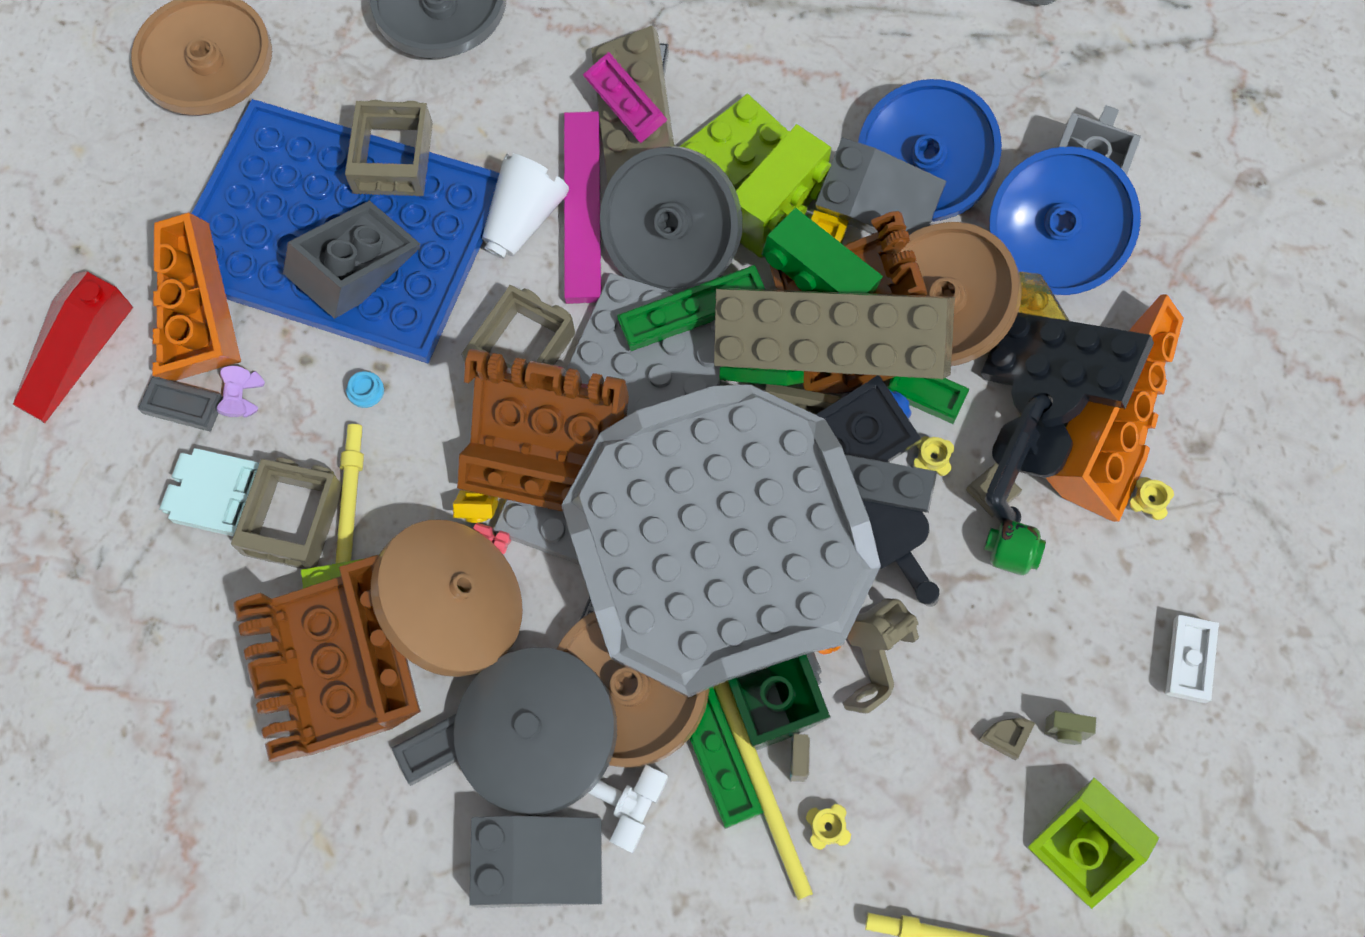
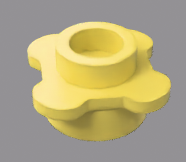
[914,436,954,476]
[1129,477,1174,520]
[806,804,851,850]

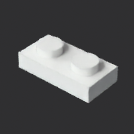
[1165,615,1219,704]

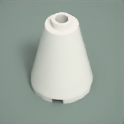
[482,153,569,258]

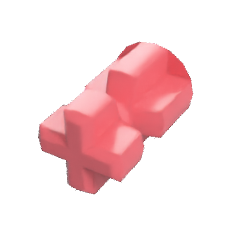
[473,523,511,554]

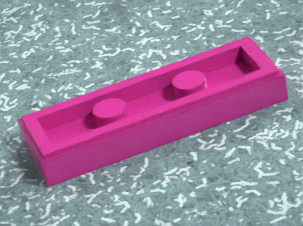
[583,51,667,143]

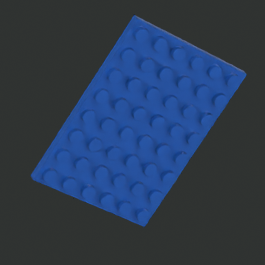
[192,99,499,364]

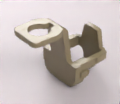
[843,598,919,713]

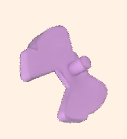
[216,366,265,418]

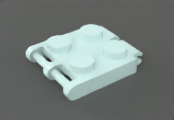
[159,448,259,536]

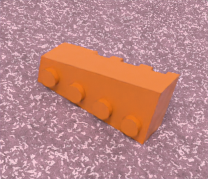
[152,212,241,381]

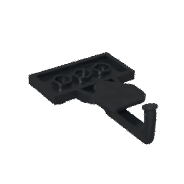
[981,312,1154,523]
[816,375,940,607]

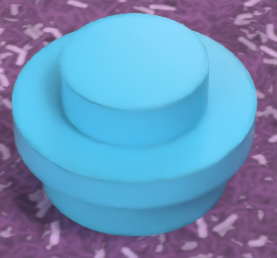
[346,371,384,408]

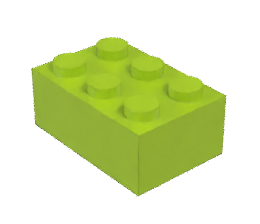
[736,124,832,259]

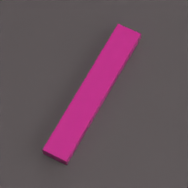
[564,111,602,304]

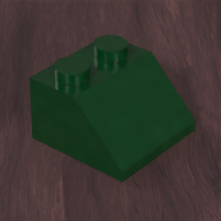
[728,654,831,750]

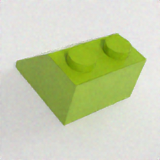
[1028,777,1159,909]

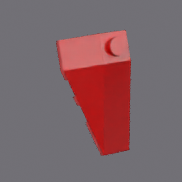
[13,272,133,423]

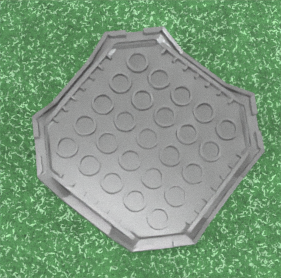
[562,384,881,698]

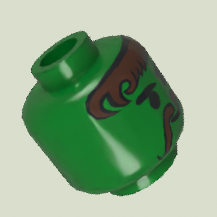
[984,519,1046,576]

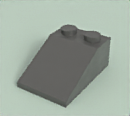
[815,137,946,235]
[283,201,420,319]
[469,816,602,908]

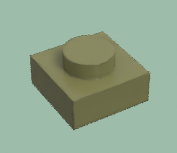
[1045,711,1097,745]

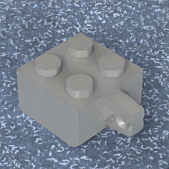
[1058,105,1141,175]

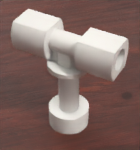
[588,765,669,853]

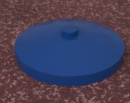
[858,79,1002,222]
[989,147,1141,295]

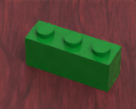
[761,207,883,294]

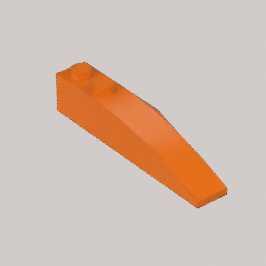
[1046,294,1184,522]

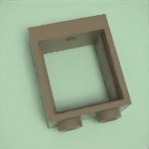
[345,100,433,196]
[461,285,575,368]
[231,457,342,569]

